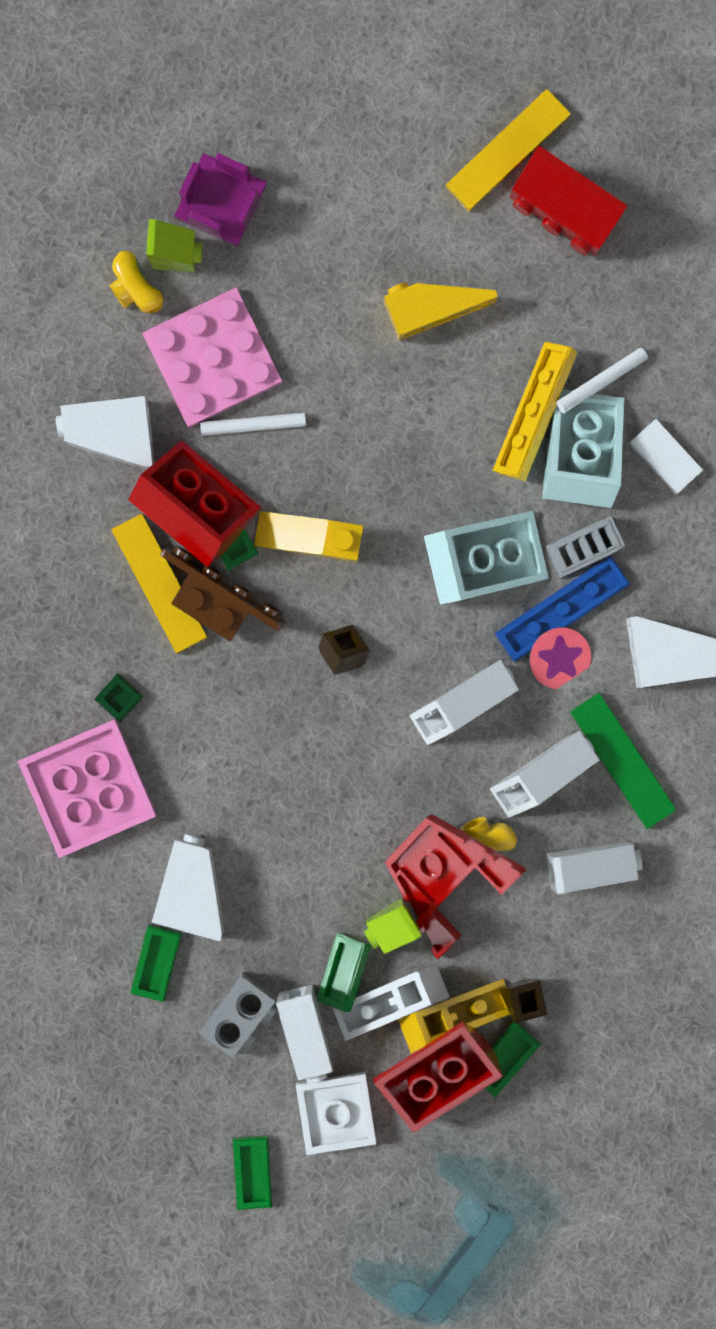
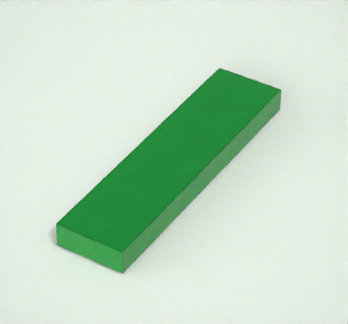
[569,693,676,829]

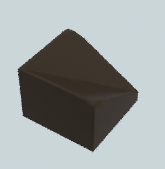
[319,625,370,675]
[499,979,547,1024]

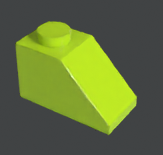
[146,219,203,272]
[364,898,422,954]

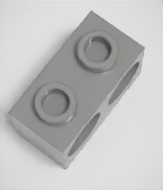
[199,972,277,1059]

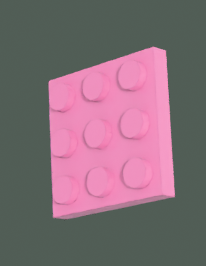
[142,287,283,428]
[17,719,157,858]

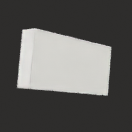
[629,419,703,495]

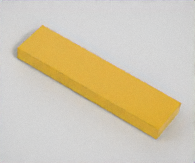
[445,89,571,212]
[492,342,578,482]
[111,513,208,654]

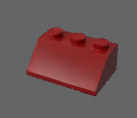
[509,145,627,256]
[128,440,261,567]
[373,1022,503,1133]

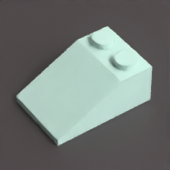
[542,389,624,508]
[424,511,549,604]

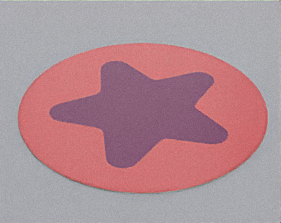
[530,627,591,689]

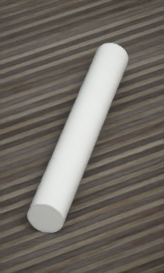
[556,348,648,413]
[200,412,306,436]

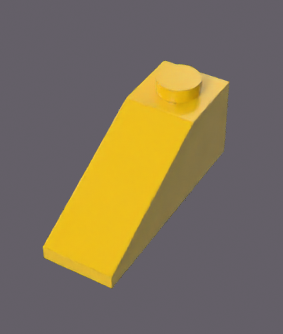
[384,282,498,341]
[254,511,363,563]
[398,979,510,1053]

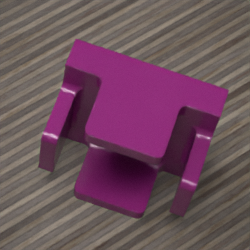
[174,153,267,247]

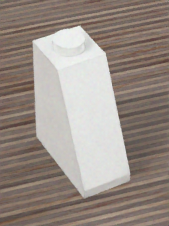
[56,396,155,470]
[626,616,716,688]
[409,660,519,745]
[490,731,599,818]
[152,834,224,941]
[546,842,643,894]
[276,984,333,1083]

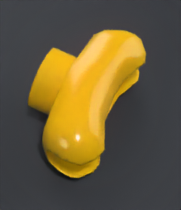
[109,250,163,314]
[461,817,517,851]

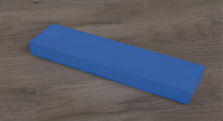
[494,555,630,662]

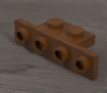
[160,545,286,642]

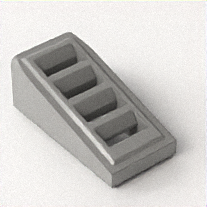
[545,516,626,578]

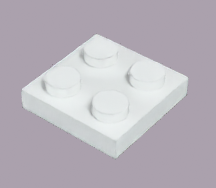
[296,1072,376,1155]

